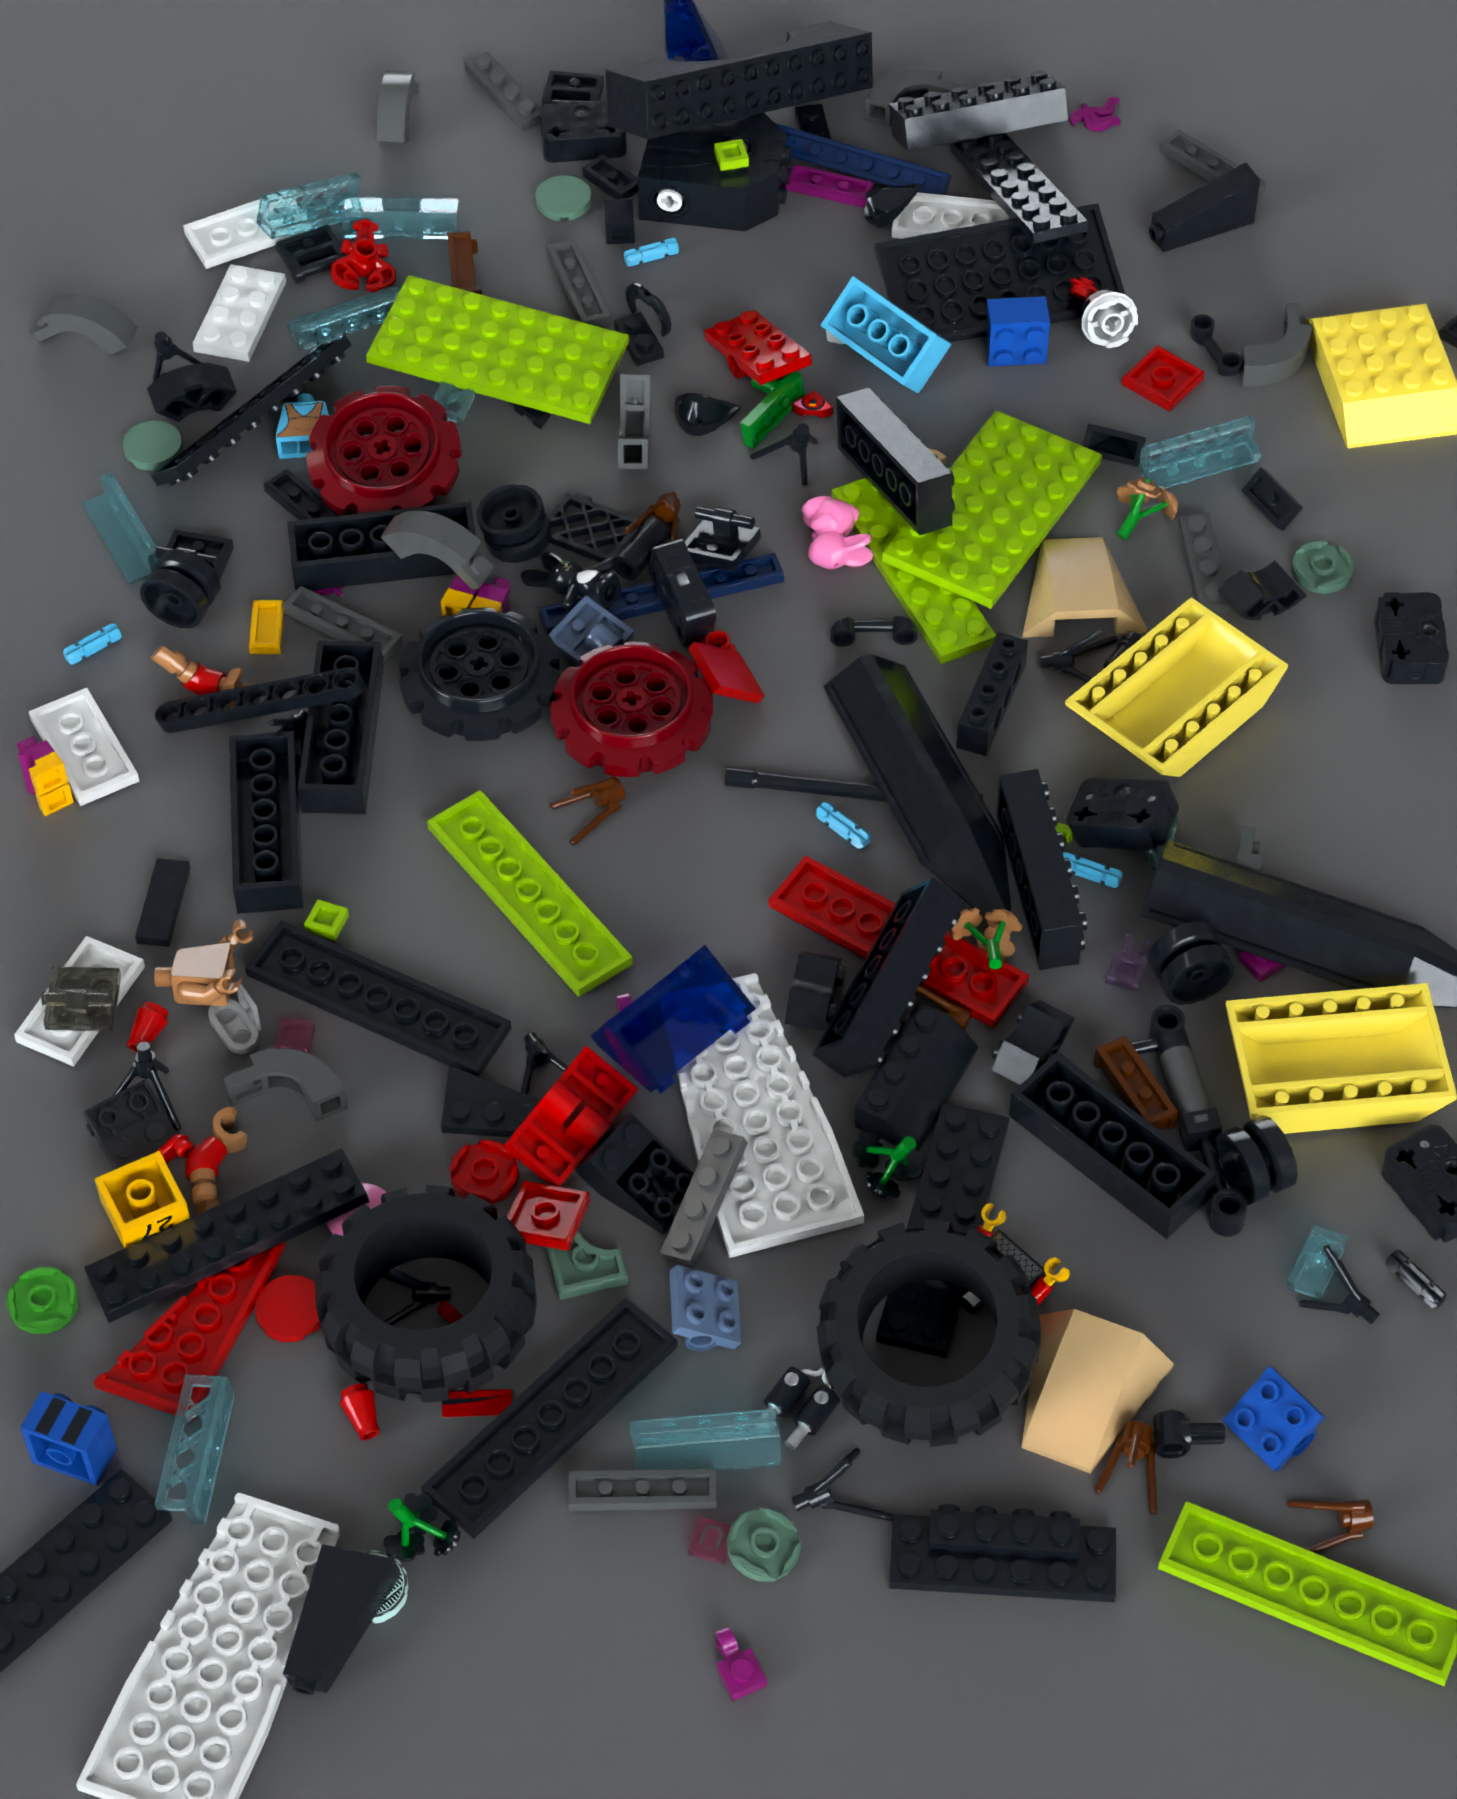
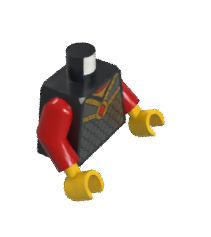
[960,1203,1070,1314]

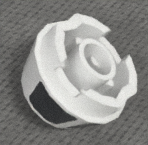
[1082,290,1138,348]

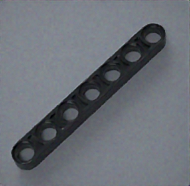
[155,667,365,733]

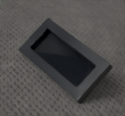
[1082,423,1146,467]

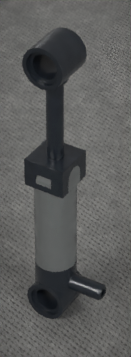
[1130,1005,1247,1237]

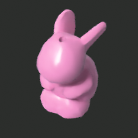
[802,496,873,570]

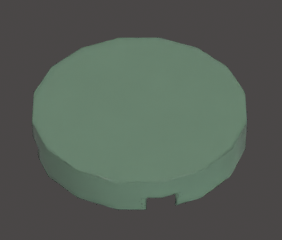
[535,175,592,221]
[122,420,183,471]
[1291,541,1354,594]
[726,1508,802,1582]

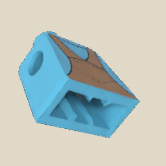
[276,393,329,459]

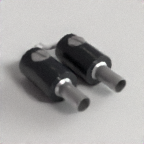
[755,1366,841,1450]

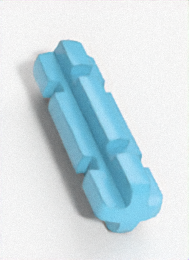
[624,237,679,267]
[63,623,122,665]
[816,802,871,850]
[1063,852,1123,888]

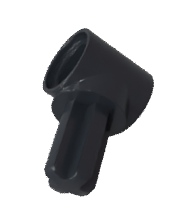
[1153,1410,1226,1459]

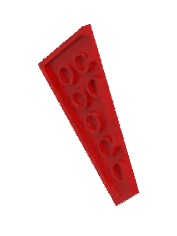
[94,1242,286,1421]

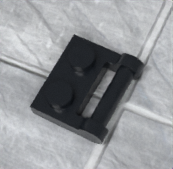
[541,70,604,114]
[276,224,347,284]

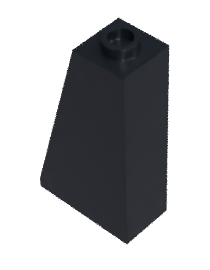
[1149,162,1260,252]
[283,1544,401,1695]

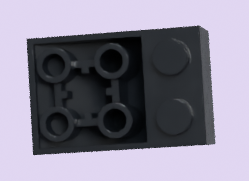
[574,1113,694,1234]

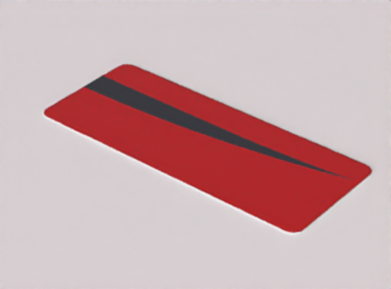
[442,1389,512,1418]

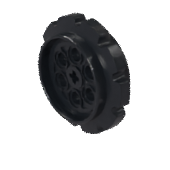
[399,607,560,741]

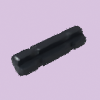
[1386,1250,1446,1309]

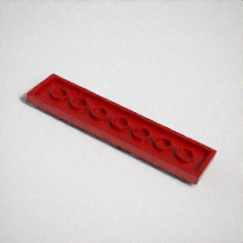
[769,855,1029,1028]

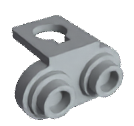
[208,984,261,1054]

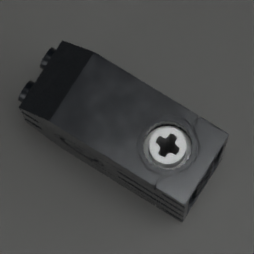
[638,113,792,231]

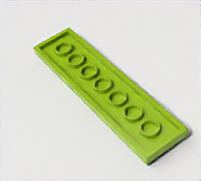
[831,478,997,664]
[427,790,633,997]
[1158,1501,1457,1686]

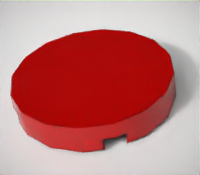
[450,1140,519,1204]
[255,1275,320,1342]

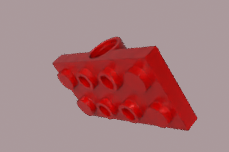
[704,310,812,385]
[503,1046,638,1187]

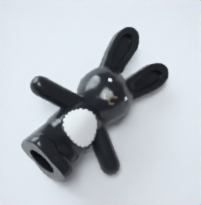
[521,552,621,610]

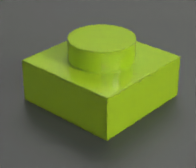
[714,139,749,171]
[304,899,349,941]

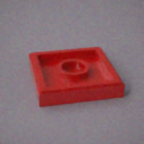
[1121,345,1205,412]
[688,642,765,703]
[507,1181,591,1251]

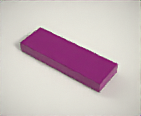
[786,164,875,208]

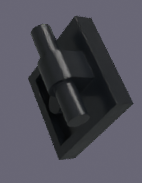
[685,506,761,571]
[155,529,234,579]
[83,1079,176,1170]

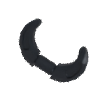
[625,282,672,337]

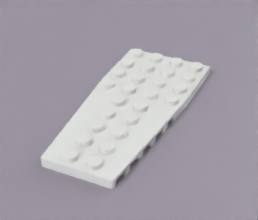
[660,973,864,1258]
[76,1493,340,1799]

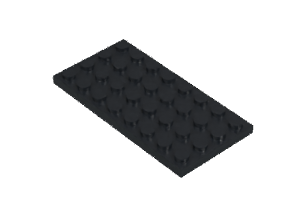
[875,203,1125,343]

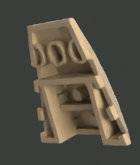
[1023,537,1147,638]
[1022,1309,1174,1473]

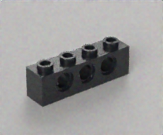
[956,632,1028,756]

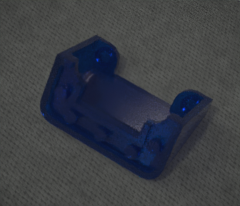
[664,0,729,61]
[590,945,756,1094]

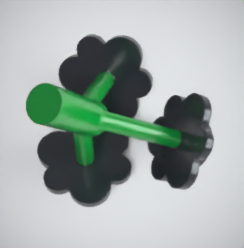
[852,1130,925,1198]
[383,1493,460,1562]

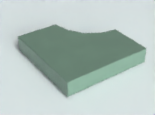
[545,1229,629,1300]

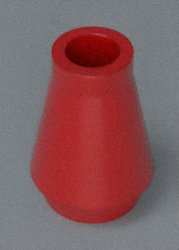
[126,1001,169,1053]
[339,1383,380,1441]

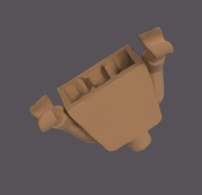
[154,919,253,1006]

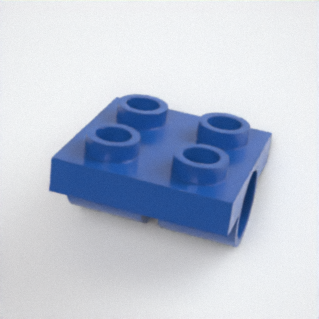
[1222,1366,1326,1471]

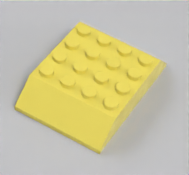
[1304,304,1457,448]
[1065,597,1288,777]
[1225,983,1457,1134]

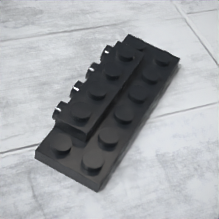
[889,1504,1116,1602]

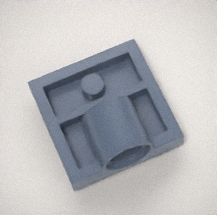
[549,595,634,667]
[669,1265,741,1351]

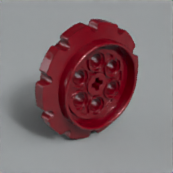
[306,386,462,516]
[550,642,713,777]

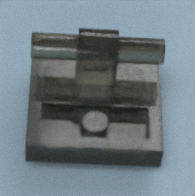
[41,967,121,1031]

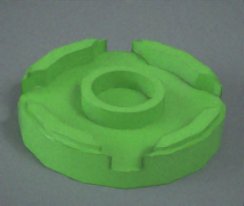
[6,1267,79,1334]

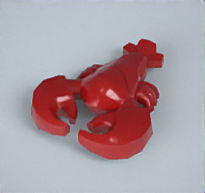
[330,219,396,293]

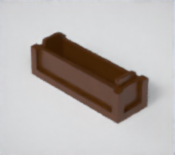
[447,231,483,295]
[1093,1036,1178,1130]

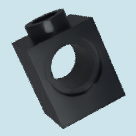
[604,198,635,244]

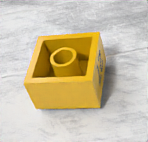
[94,1151,190,1248]

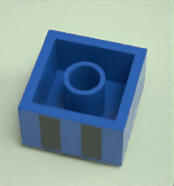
[984,296,1050,367]
[20,1391,118,1486]

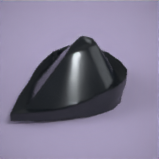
[863,183,922,228]
[674,393,741,436]

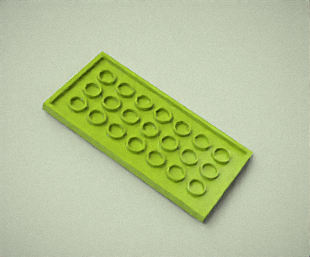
[366,275,629,424]
[882,410,1102,609]

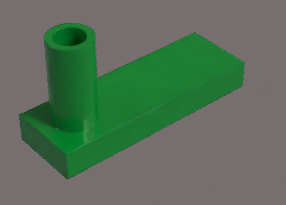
[740,372,805,449]

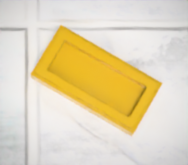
[249,600,284,654]

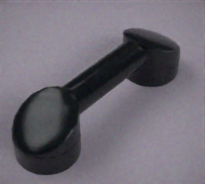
[1190,314,1243,376]
[830,616,918,647]

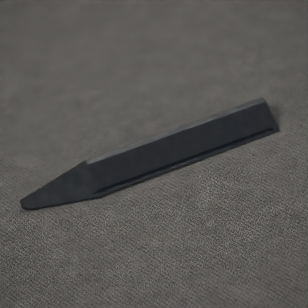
[823,654,1011,919]
[1141,840,1457,1008]

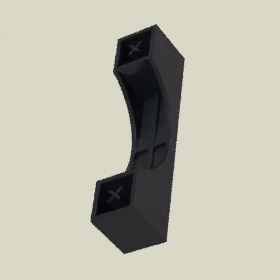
[606,21,873,139]

